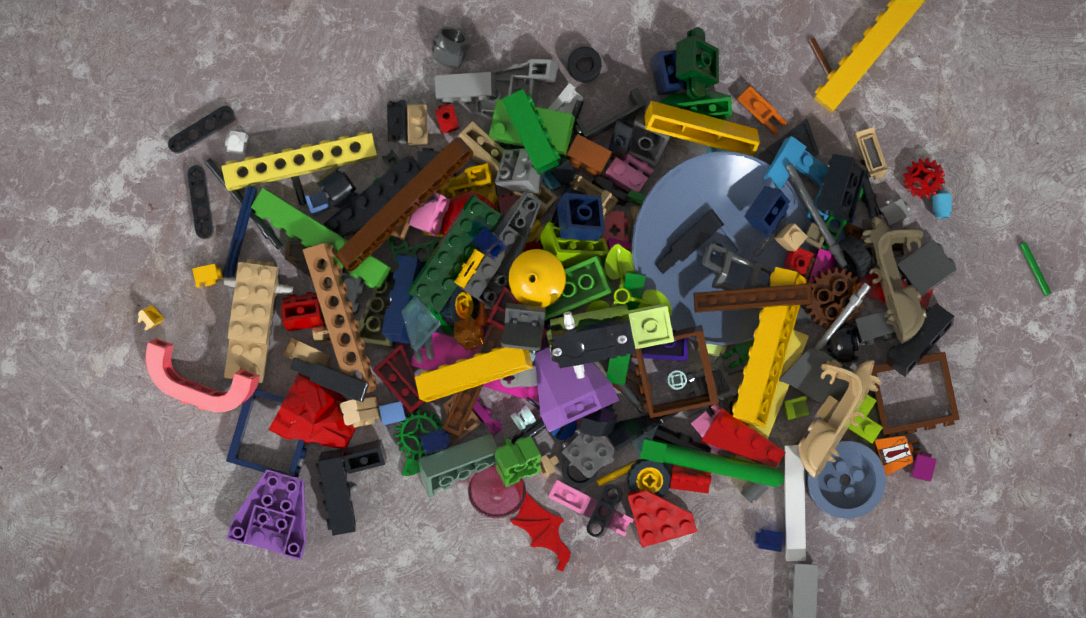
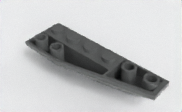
[458,191,541,308]

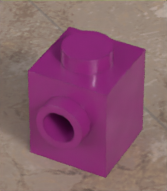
[909,452,937,482]

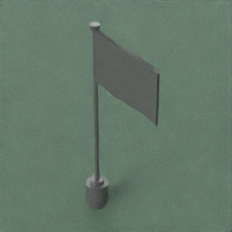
[740,347,855,503]

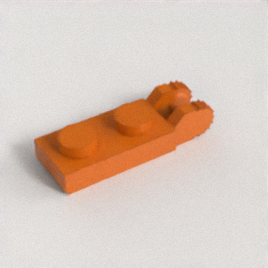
[736,85,787,135]

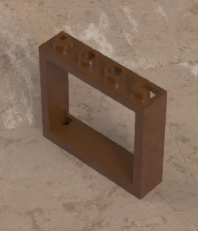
[632,325,719,418]
[871,352,960,438]

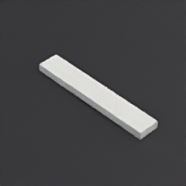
[784,445,806,561]

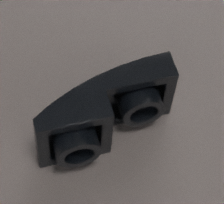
[592,175,628,206]

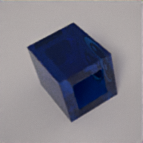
[472,226,508,261]
[419,428,451,455]
[754,529,784,552]

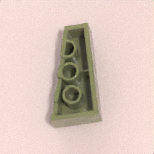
[358,268,398,348]

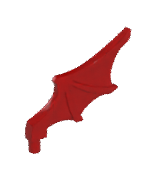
[510,482,571,572]

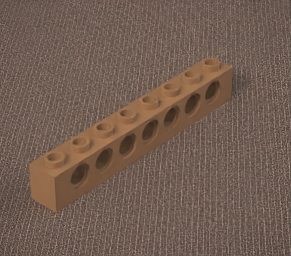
[303,241,377,398]

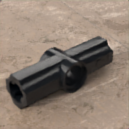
[652,425,711,453]

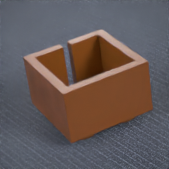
[567,134,612,177]

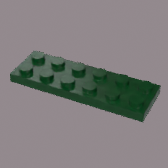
[407,194,503,313]

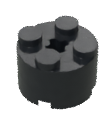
[317,164,359,209]

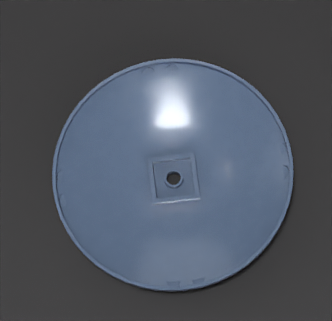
[632,151,813,345]

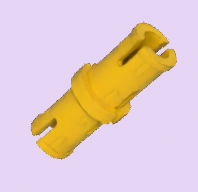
[454,249,485,288]

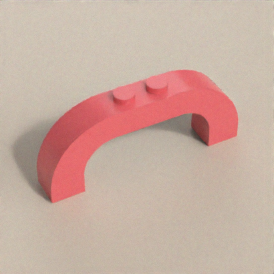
[146,338,260,412]

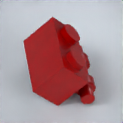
[281,292,325,331]
[669,465,712,494]

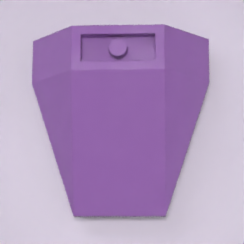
[534,347,619,433]
[226,469,307,560]

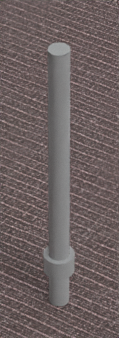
[814,283,871,351]

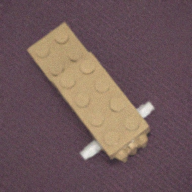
[224,259,294,383]

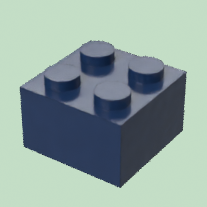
[557,193,605,241]

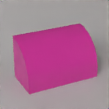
[809,248,837,292]

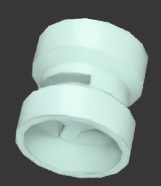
[667,370,687,390]
[510,405,536,431]

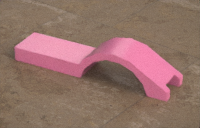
[548,480,634,537]

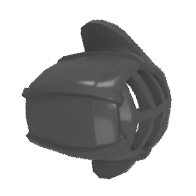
[432,27,471,69]

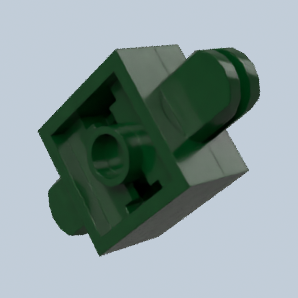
[676,27,719,100]

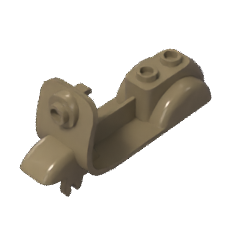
[860,216,927,343]

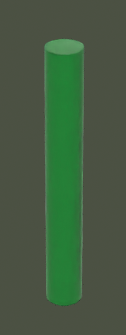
[1019,242,1052,296]

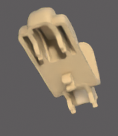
[798,359,882,478]

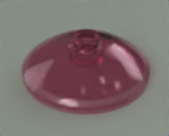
[468,465,526,519]

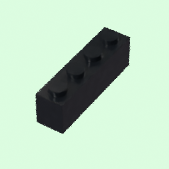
[887,303,955,377]

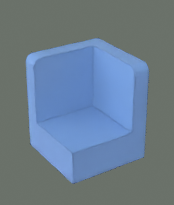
[305,191,331,216]
[379,402,406,426]

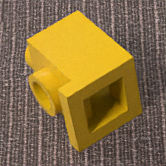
[192,264,223,289]

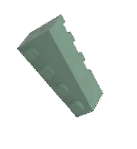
[419,433,498,498]

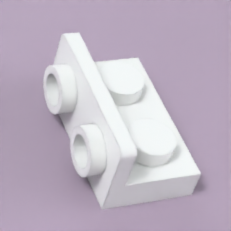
[548,83,583,114]

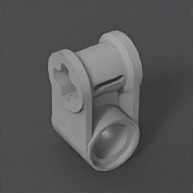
[500,366,538,388]

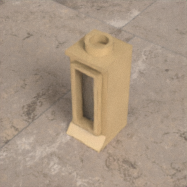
[854,127,889,180]

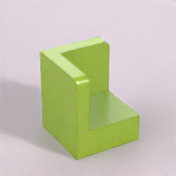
[782,396,809,420]

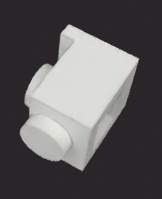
[225,131,249,155]

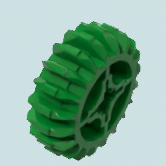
[394,408,446,460]

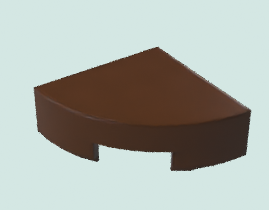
[845,223,863,241]

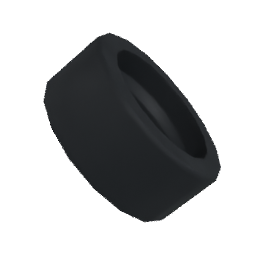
[562,458,598,488]

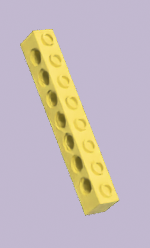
[221,131,377,191]

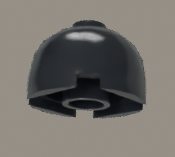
[827,324,859,362]

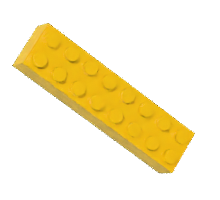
[732,267,807,428]

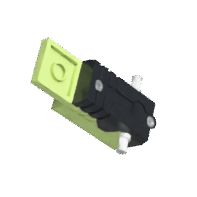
[546,303,674,379]

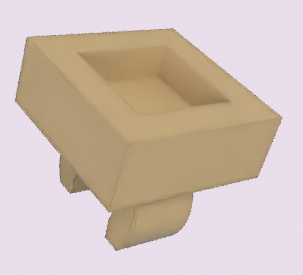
[539,455,559,478]

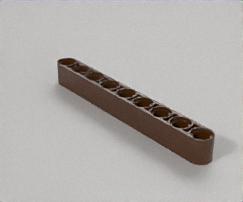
[336,137,473,272]

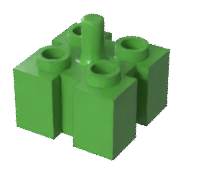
[495,436,541,487]

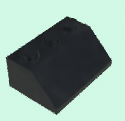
[817,154,867,223]

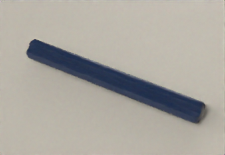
[223,185,257,278]

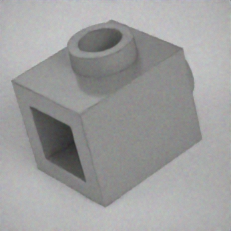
[879,198,911,227]

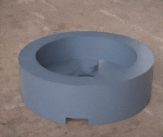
[806,441,886,519]

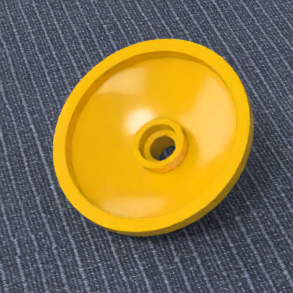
[509,249,566,307]

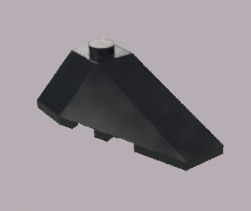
[606,412,679,451]

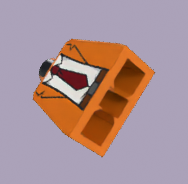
[873,436,921,475]

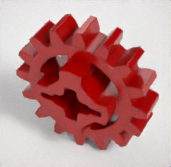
[903,158,945,199]

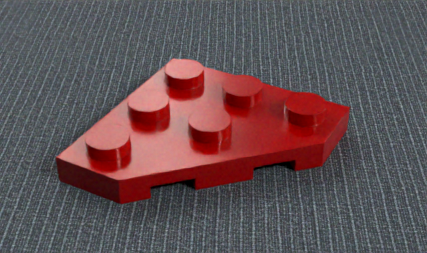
[627,488,697,548]

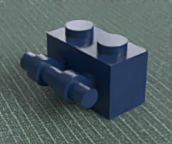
[651,50,687,95]
[744,186,790,238]

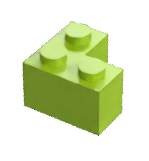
[847,395,883,444]

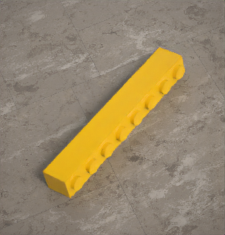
[814,0,925,113]

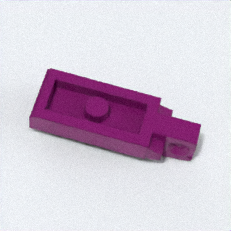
[473,397,503,436]

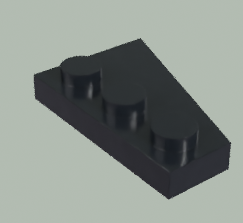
[758,118,819,165]

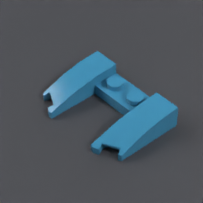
[764,136,829,220]

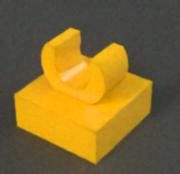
[138,304,165,330]

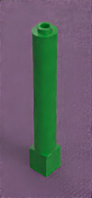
[640,437,785,488]

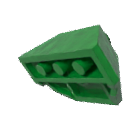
[658,90,732,120]

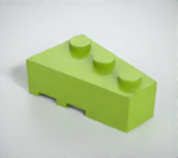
[540,222,609,267]

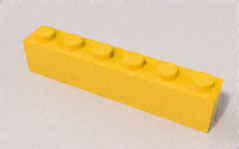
[644,101,760,157]
[415,347,533,402]

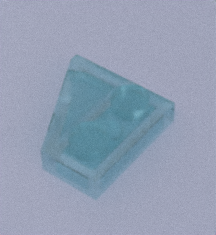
[401,297,441,351]

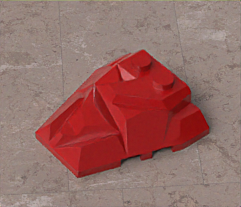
[268,373,357,450]

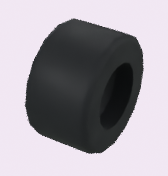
[568,47,602,83]

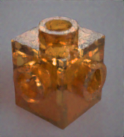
[454,316,484,351]

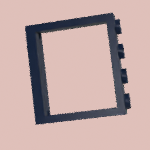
[226,390,307,478]

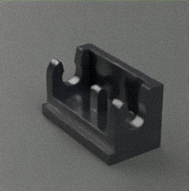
[387,100,407,141]

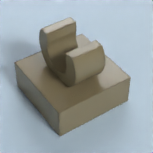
[805,223,825,249]

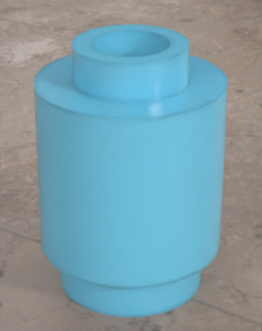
[932,190,952,218]

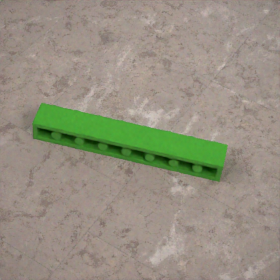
[251,188,393,288]

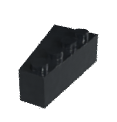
[316,449,356,536]

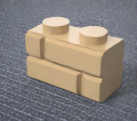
[407,104,428,146]
[340,396,381,428]

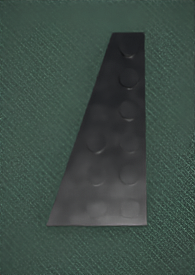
[324,154,439,237]

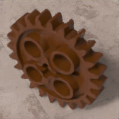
[803,267,865,329]

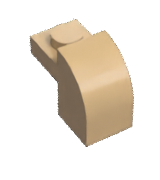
[283,338,330,366]

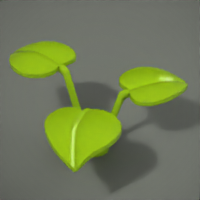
[586,244,672,316]

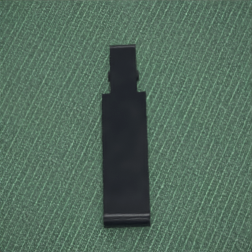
[655,209,724,274]
[290,357,369,402]

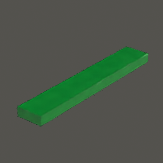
[606,271,646,385]

